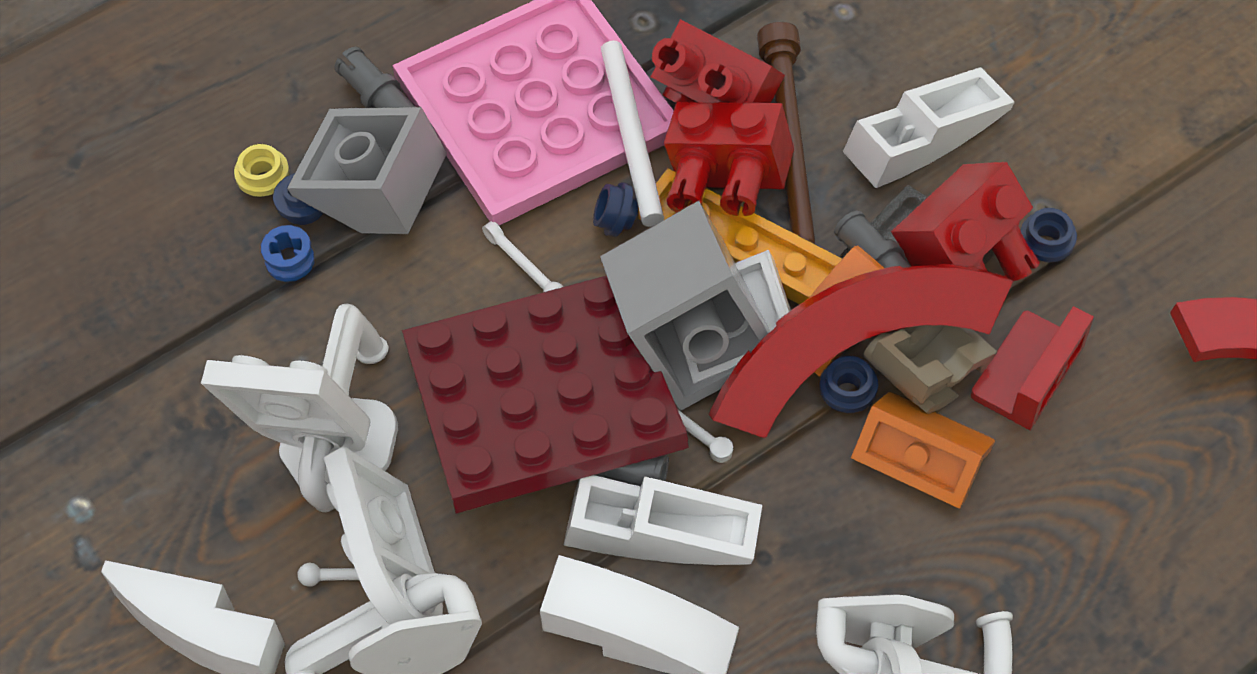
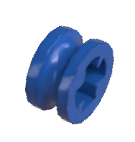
[261,225,314,282]

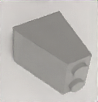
[600,201,770,411]

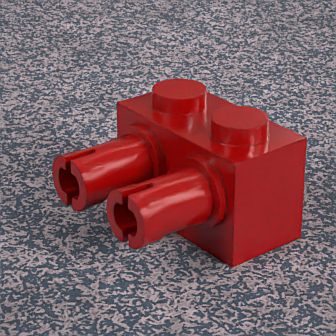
[651,19,785,103]
[664,102,794,216]
[891,162,1040,281]

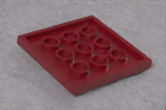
[402,275,689,514]

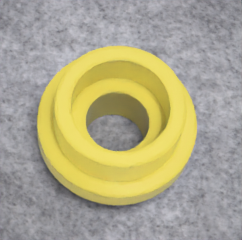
[234,144,290,197]

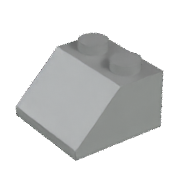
[287,107,447,234]

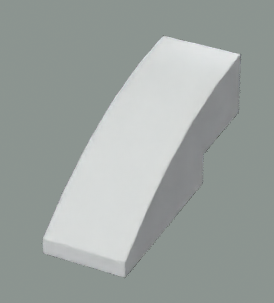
[843,67,1015,188]
[563,475,762,565]
[540,555,739,674]
[101,560,285,674]

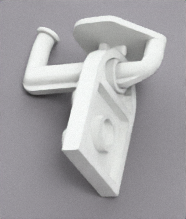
[201,304,398,512]
[285,446,482,674]
[816,595,1013,674]

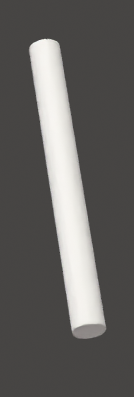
[601,40,664,227]

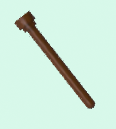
[757,22,815,244]

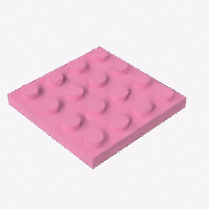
[393,0,674,225]

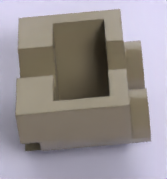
[864,325,997,414]

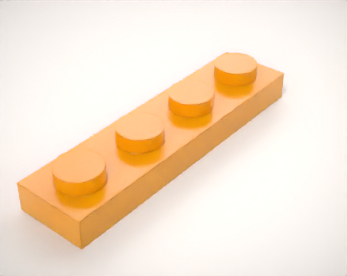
[638,168,842,304]

